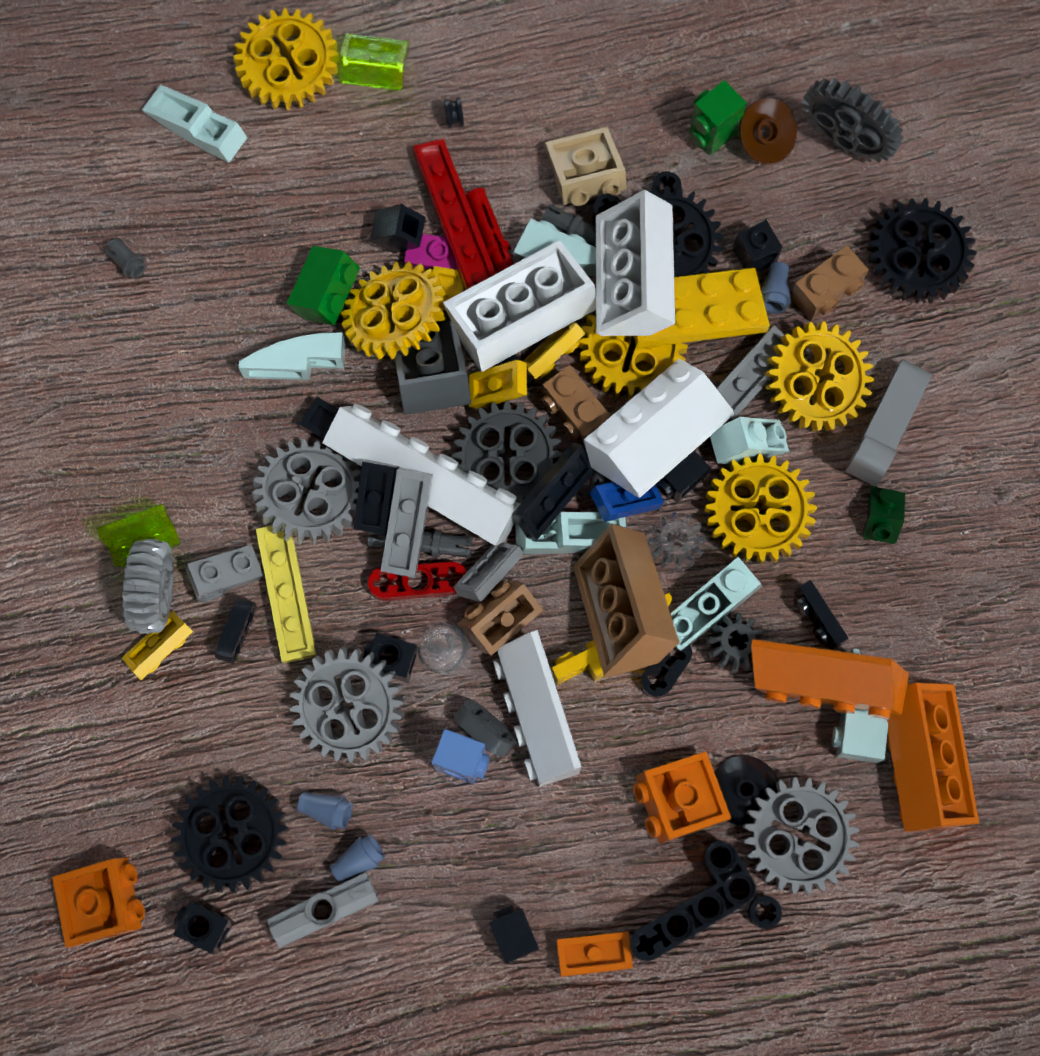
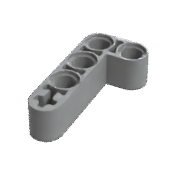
[845,359,932,487]

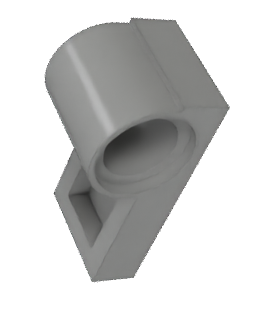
[185,545,264,602]

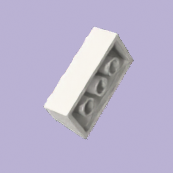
[596,190,675,336]
[443,240,596,372]
[584,359,734,498]
[492,630,581,787]

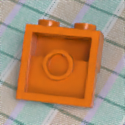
[633,751,731,844]
[52,858,145,948]

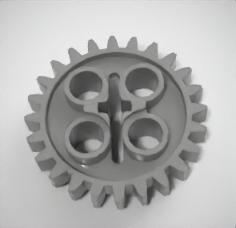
[253,439,361,545]
[290,647,405,762]
[742,777,859,895]

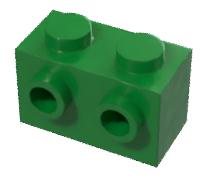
[689,79,747,156]
[286,246,360,325]

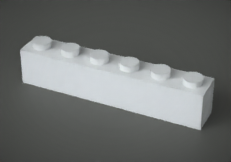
[322,404,520,546]

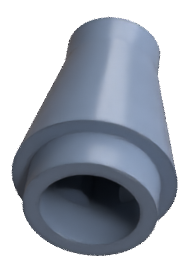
[761,262,791,314]
[297,792,353,831]
[330,834,385,884]

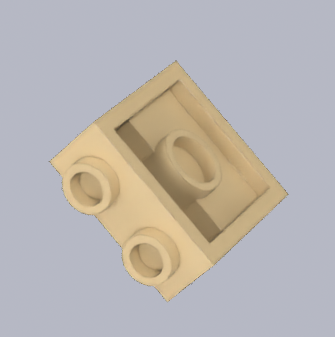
[545,126,627,206]

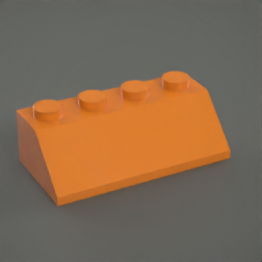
[751,639,909,719]
[886,683,980,832]

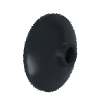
[714,755,778,826]

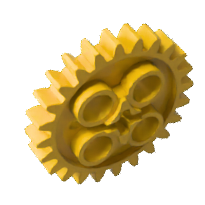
[234,8,340,110]
[341,261,448,360]
[579,310,688,400]
[764,321,874,432]
[704,453,817,565]

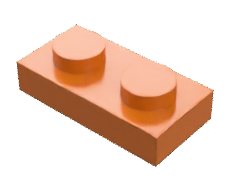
[556,931,633,977]

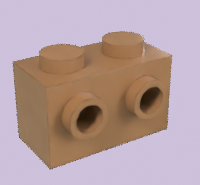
[790,245,868,322]
[541,365,611,447]
[458,579,544,655]

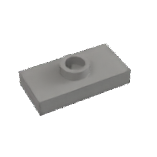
[453,542,524,602]

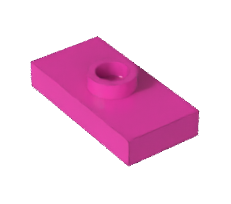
[404,234,457,271]

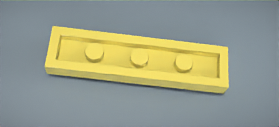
[256,526,317,664]

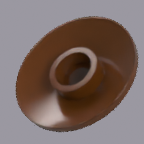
[739,98,797,165]

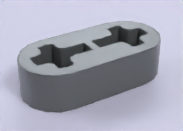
[454,700,517,757]

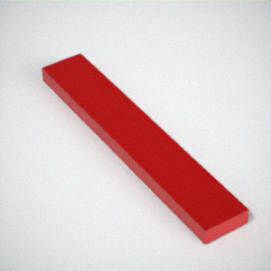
[412,138,496,290]

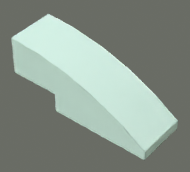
[142,84,247,163]
[239,332,346,380]
[515,512,626,554]

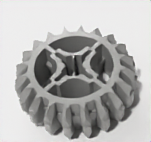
[122,539,175,634]

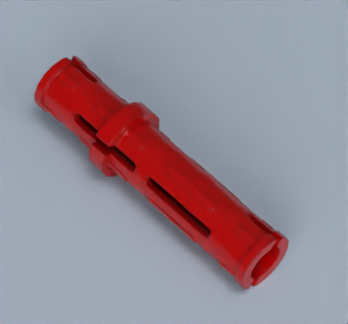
[466,187,514,273]

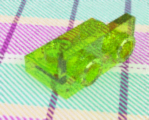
[339,33,409,90]
[97,504,181,568]

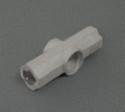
[267,872,379,948]

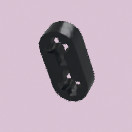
[215,597,257,664]
[641,644,692,699]

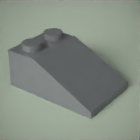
[395,310,471,415]

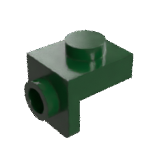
[863,486,905,544]

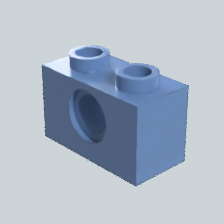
[432,729,490,785]

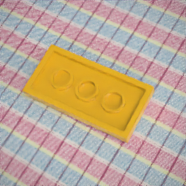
[634,268,770,349]

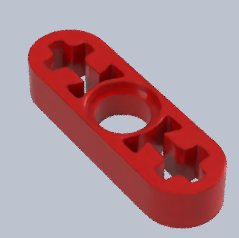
[368,562,467,601]

